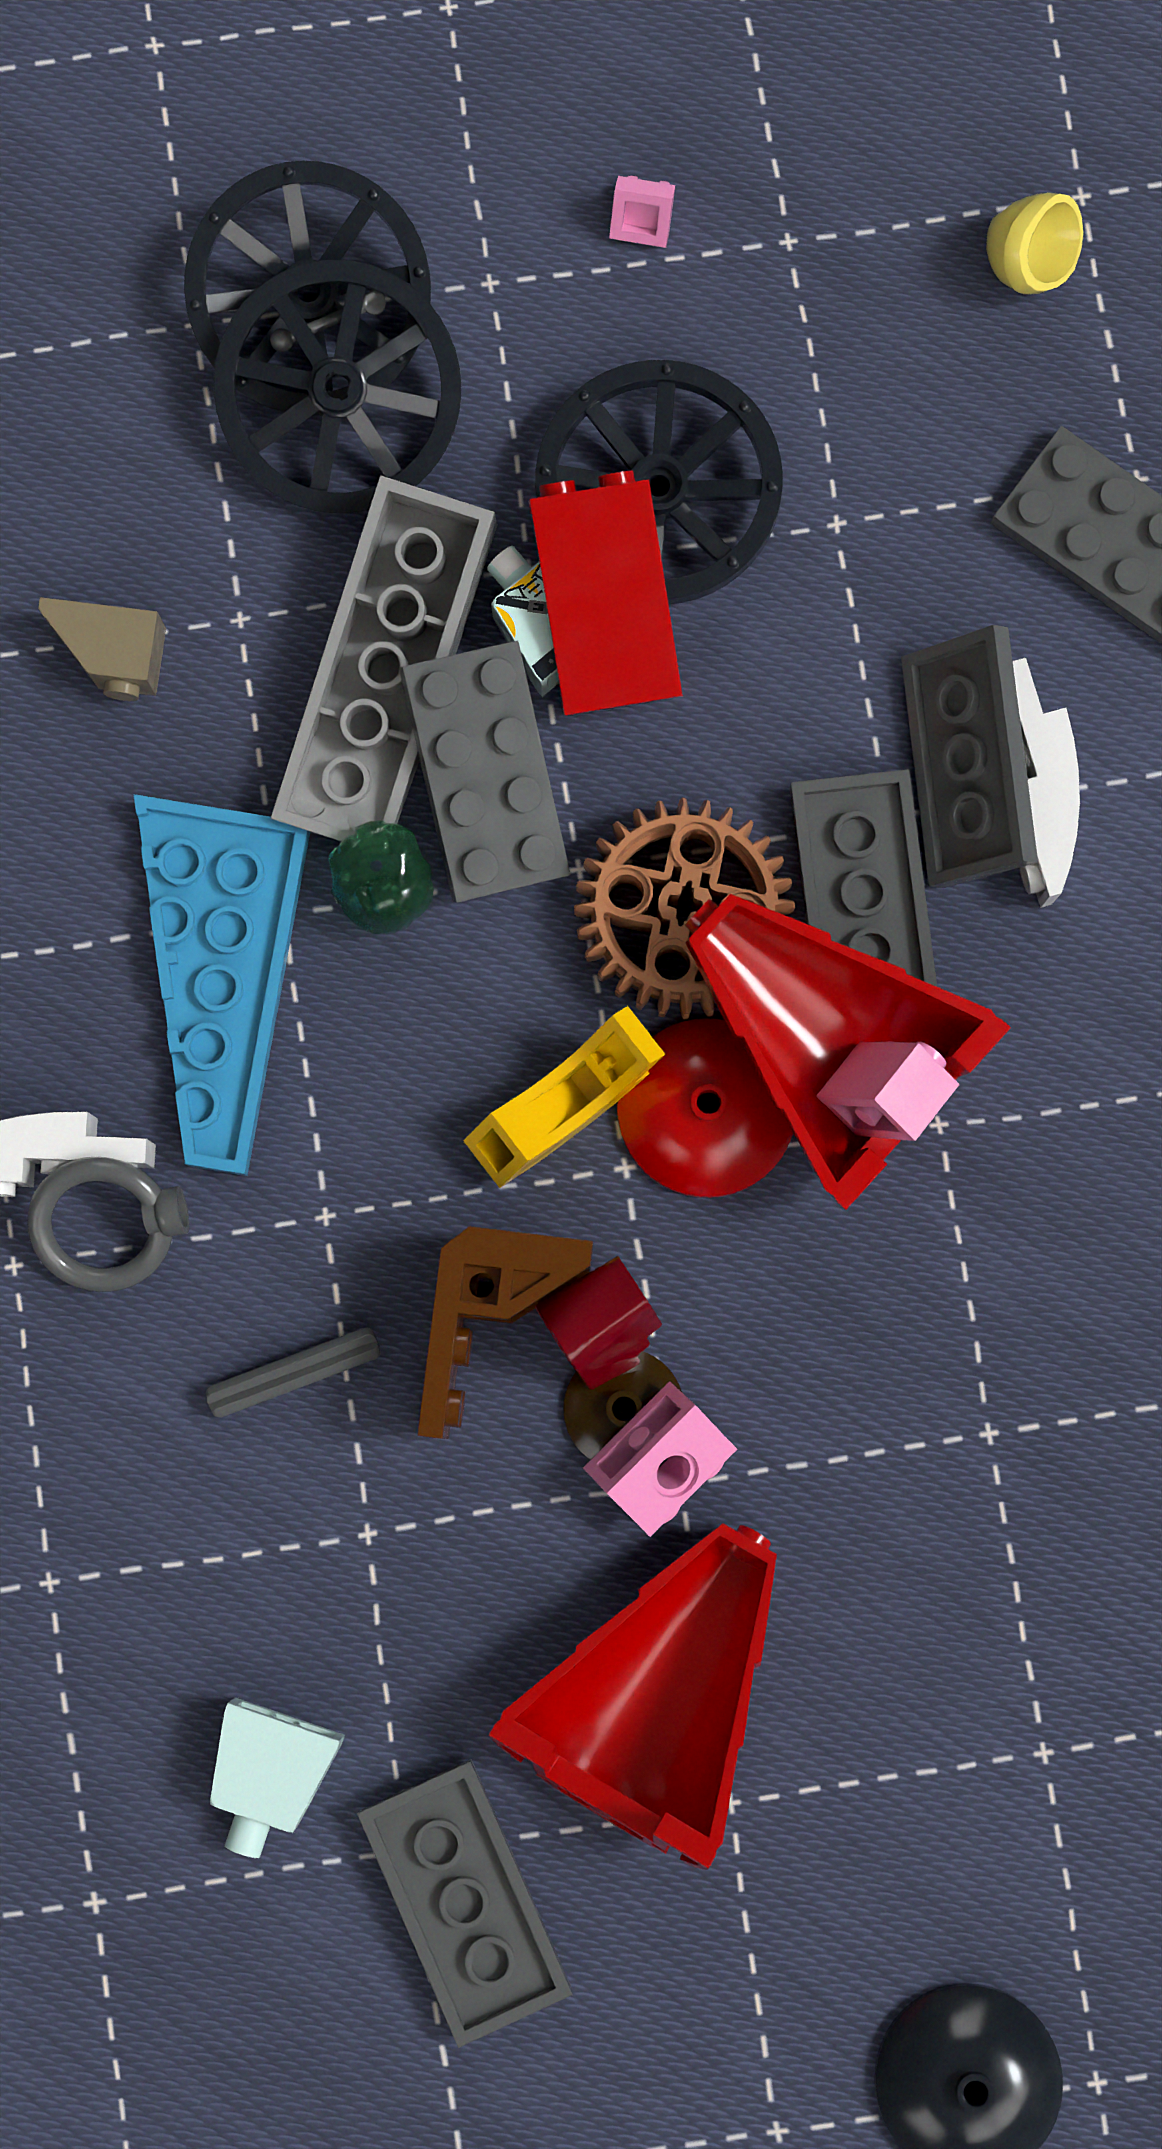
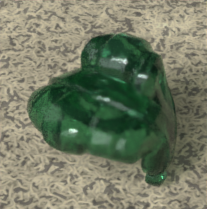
[328,820,434,935]

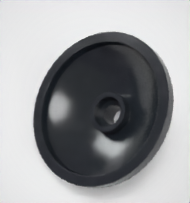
[875,1983,1063,2149]

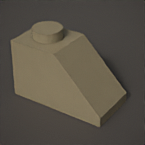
[38,597,166,701]

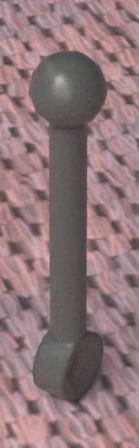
[270,290,386,352]

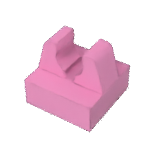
[609,176,675,248]

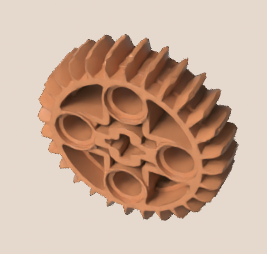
[574,798,795,1019]

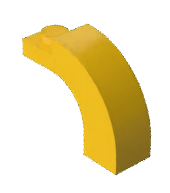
[463,1006,665,1188]

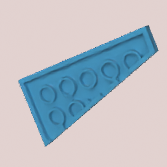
[133,794,310,1176]

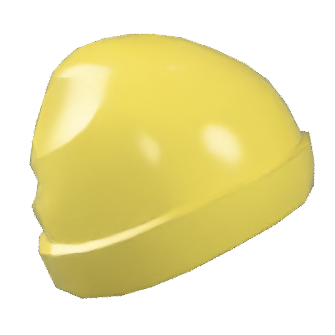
[986,192,1084,294]

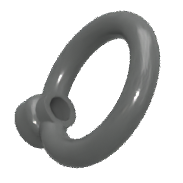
[27,1157,189,1292]

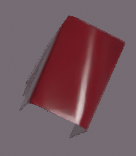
[535,1256,662,1390]

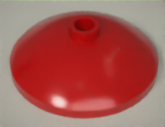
[617,1019,793,1198]

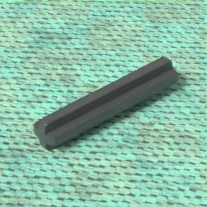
[205,1327,381,1418]

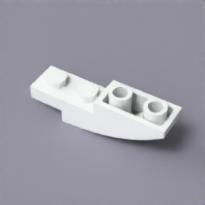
[1013,658,1080,908]
[0,1112,156,1197]

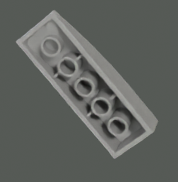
[271,475,498,855]

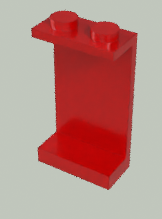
[528,470,683,715]

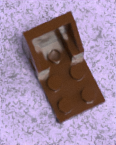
[417,1226,593,1439]

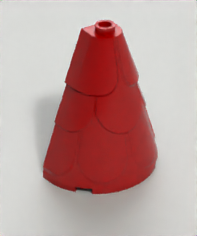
[685,894,1011,1210]
[489,1523,777,1870]

